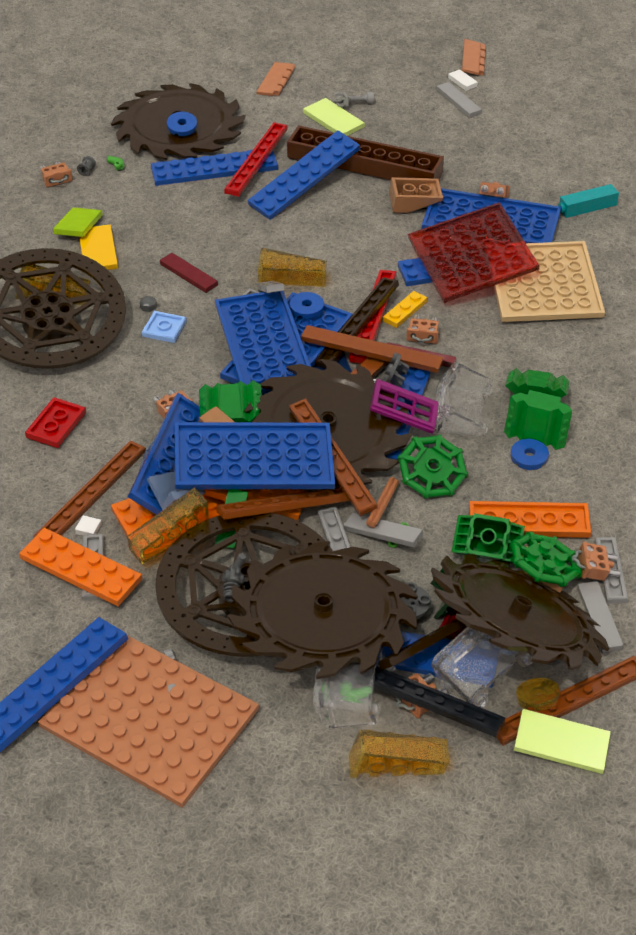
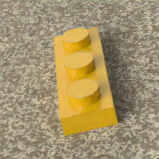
[383,291,427,328]

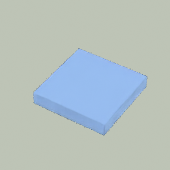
[142,311,187,343]

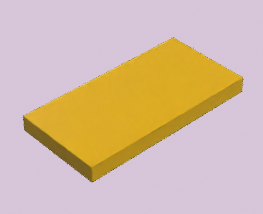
[79,225,118,270]

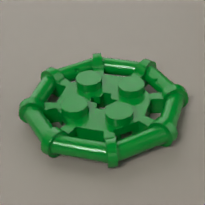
[397,434,469,499]
[509,531,582,587]

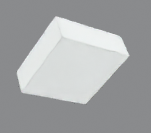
[75,515,102,536]

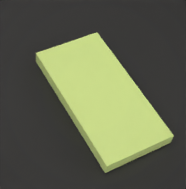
[303,98,365,136]
[514,709,611,774]

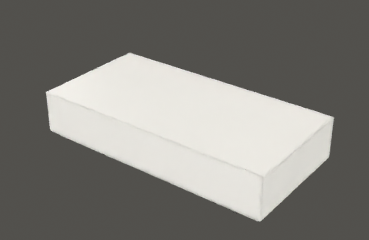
[448,69,478,91]

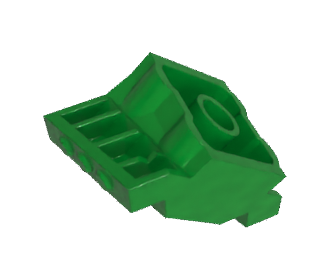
[505,368,570,398]
[199,380,262,422]
[504,390,572,450]
[451,513,525,564]

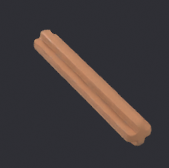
[366,477,399,528]

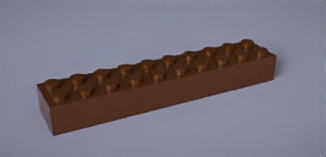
[287,125,444,180]

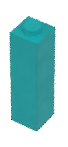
[558,184,619,218]

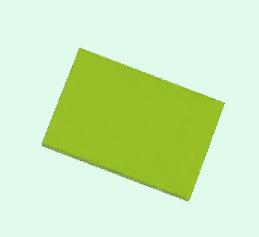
[53,207,103,237]

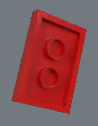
[25,397,86,448]

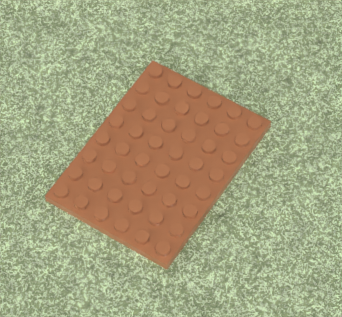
[38,635,259,808]

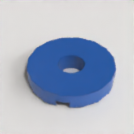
[167,112,197,136]
[289,292,324,319]
[510,439,549,470]

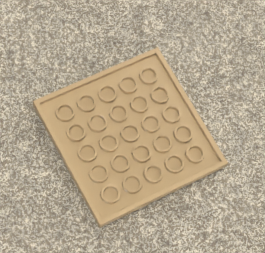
[486,241,605,322]

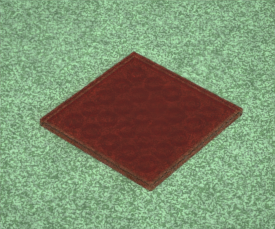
[408,202,540,303]

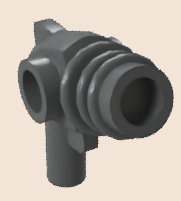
[222,553,246,602]

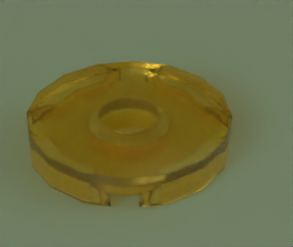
[516,678,561,711]

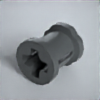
[77,156,96,176]

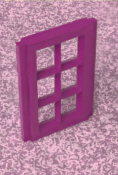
[370,379,439,434]

